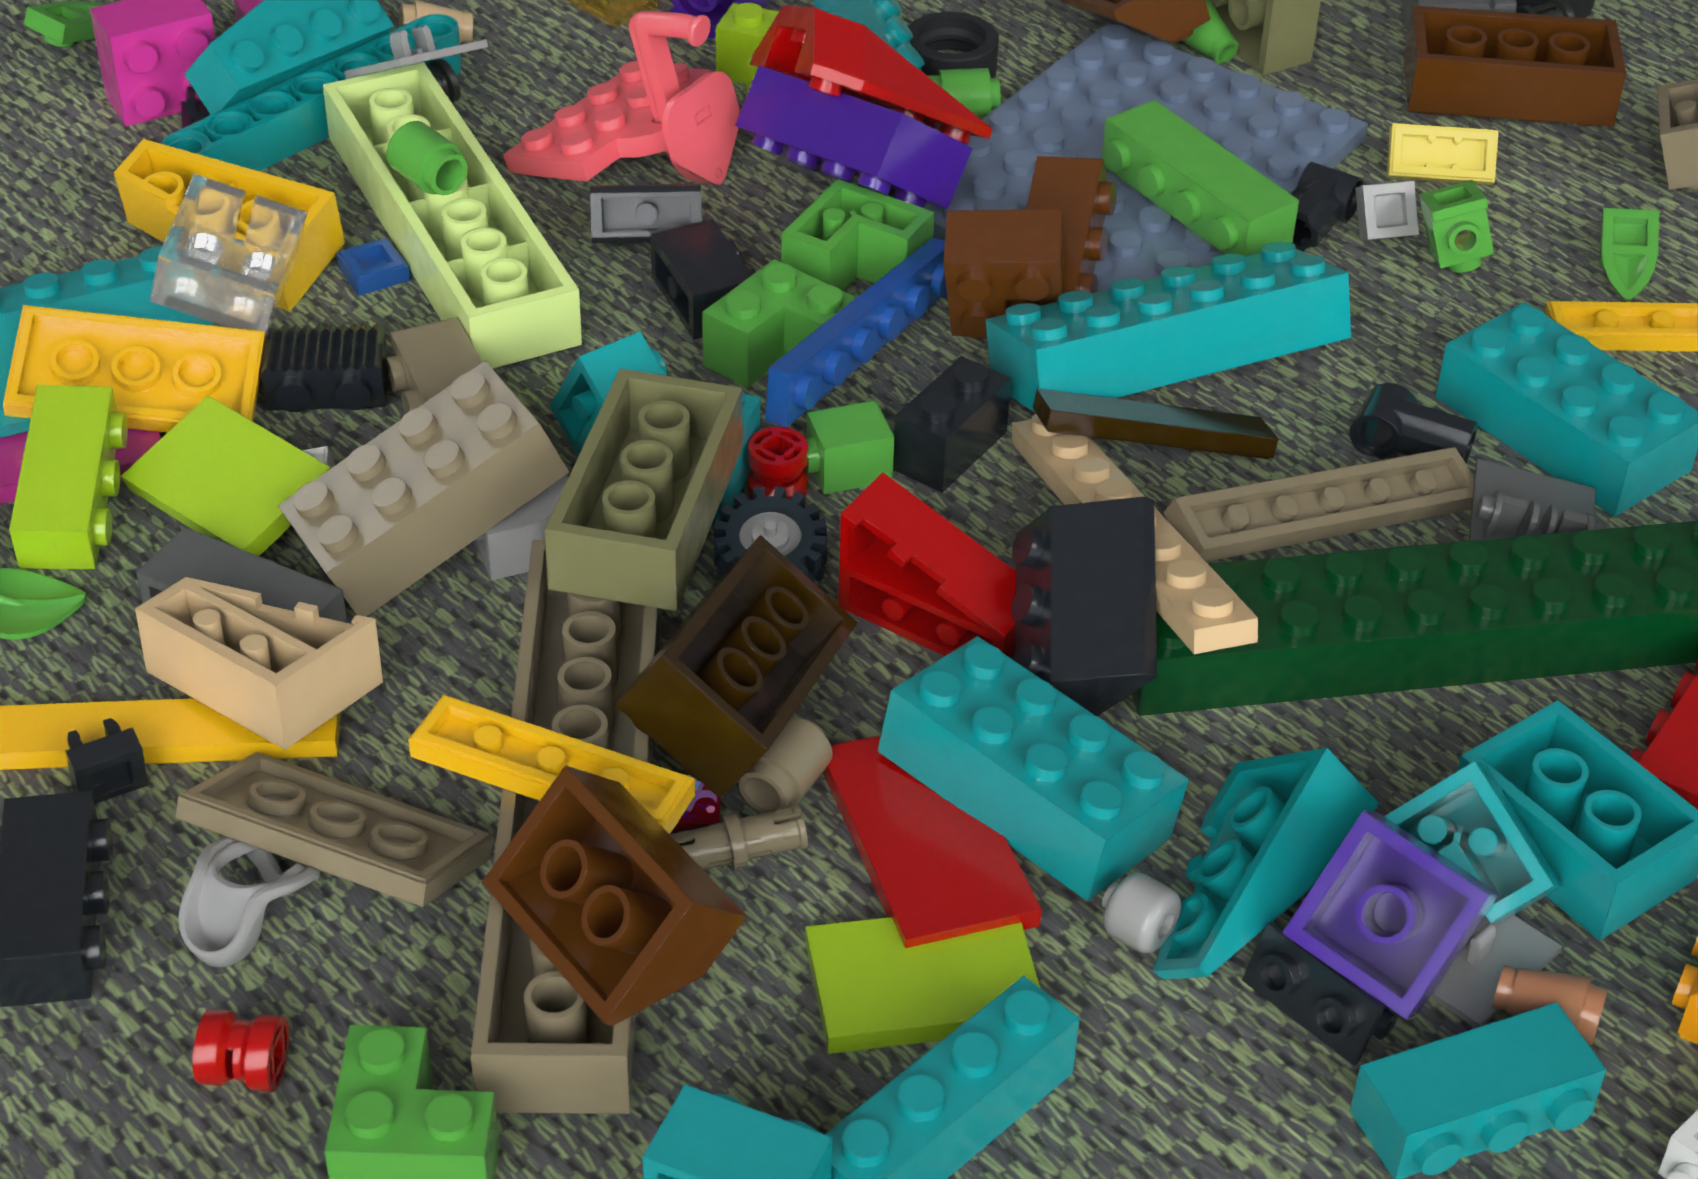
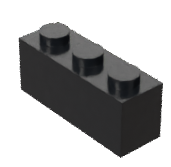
[0,791,113,1007]

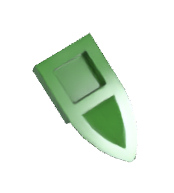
[24,1,106,47]
[1599,208,1660,302]

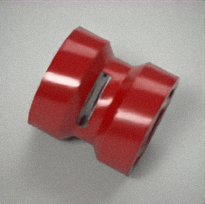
[747,426,808,500]
[192,1008,289,1092]

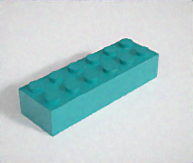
[985,242,1351,412]

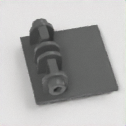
[1469,458,1605,541]

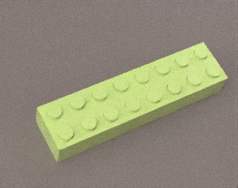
[323,62,582,369]

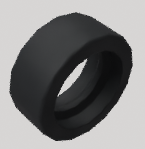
[908,11,999,78]

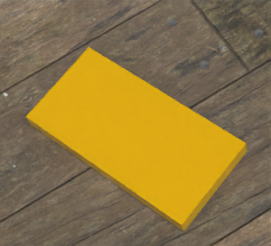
[3,305,265,433]

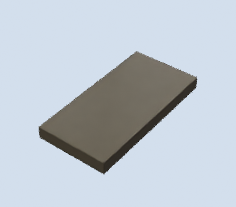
[175,752,495,907]

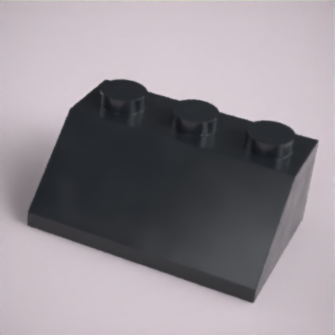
[1011,497,1157,716]

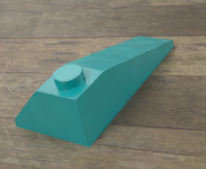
[1153,748,1379,980]

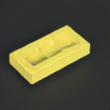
[1387,123,1498,185]

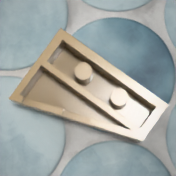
[135,577,383,750]

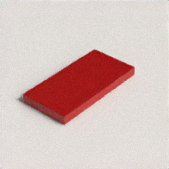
[823,735,1042,948]

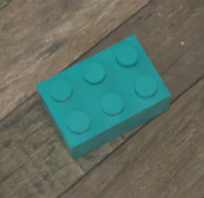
[1457,700,1698,941]

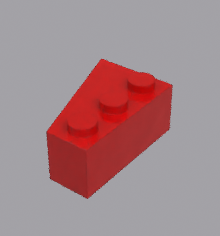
[838,472,1016,659]

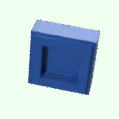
[336,238,410,296]

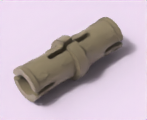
[670,804,808,870]

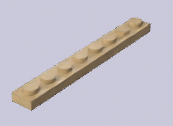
[1012,414,1258,654]

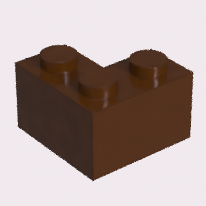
[943,209,1065,339]

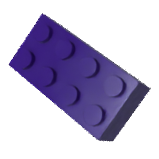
[735,65,973,209]

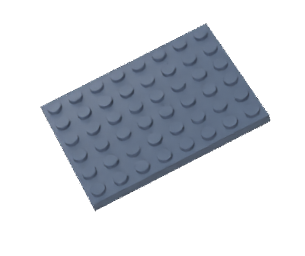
[888,23,1369,292]

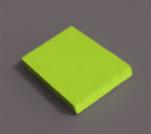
[121,396,331,556]
[805,917,1040,1054]

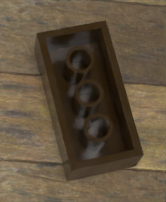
[615,534,858,798]

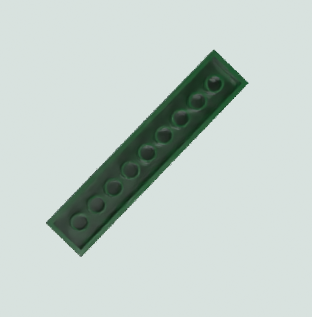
[1132,521,1698,716]

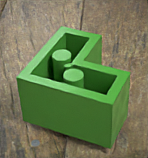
[781,179,935,291]
[702,259,857,388]
[324,1025,500,1179]

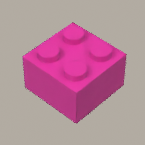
[90,0,215,127]

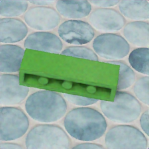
[1102,100,1299,256]

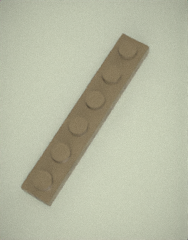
[1163,447,1474,562]

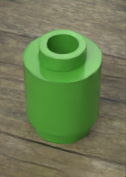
[927,68,1000,119]
[387,121,468,195]

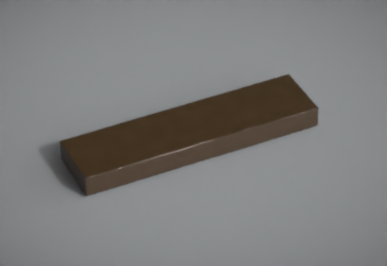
[1033,388,1279,459]

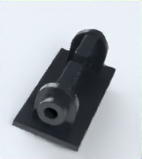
[1242,921,1397,1066]

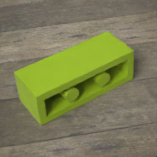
[9,385,128,569]

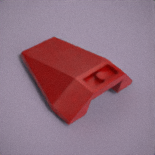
[750,5,993,144]

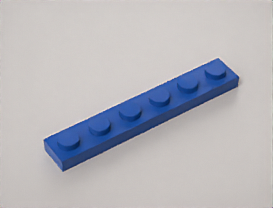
[765,237,947,428]

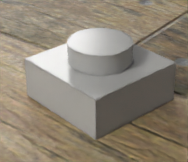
[1355,181,1419,241]

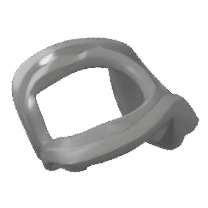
[178,837,320,968]

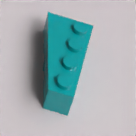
[185,0,394,115]

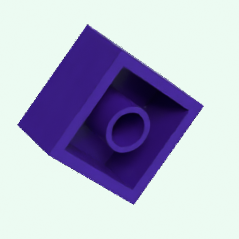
[1282,811,1500,1019]

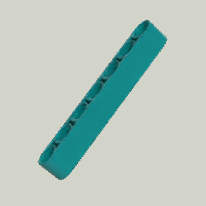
[161,14,462,171]

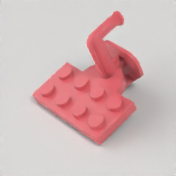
[503,11,740,185]

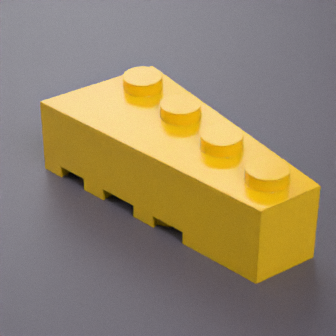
[114,139,345,312]

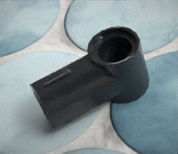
[1293,162,1364,252]
[1349,382,1479,463]

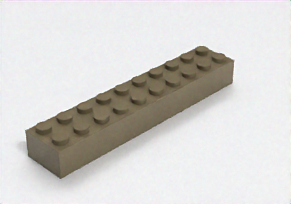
[471,540,663,1114]

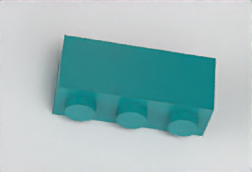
[1350,1002,1607,1179]

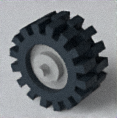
[714,486,827,583]

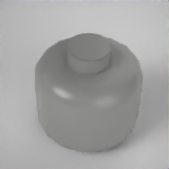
[1102,872,1181,954]

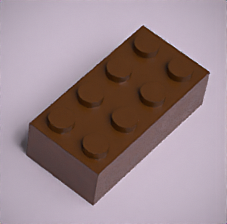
[1404,5,1626,127]

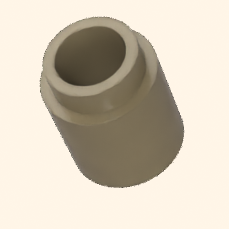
[739,716,833,813]

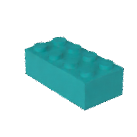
[1435,302,1698,517]
[878,636,1189,902]

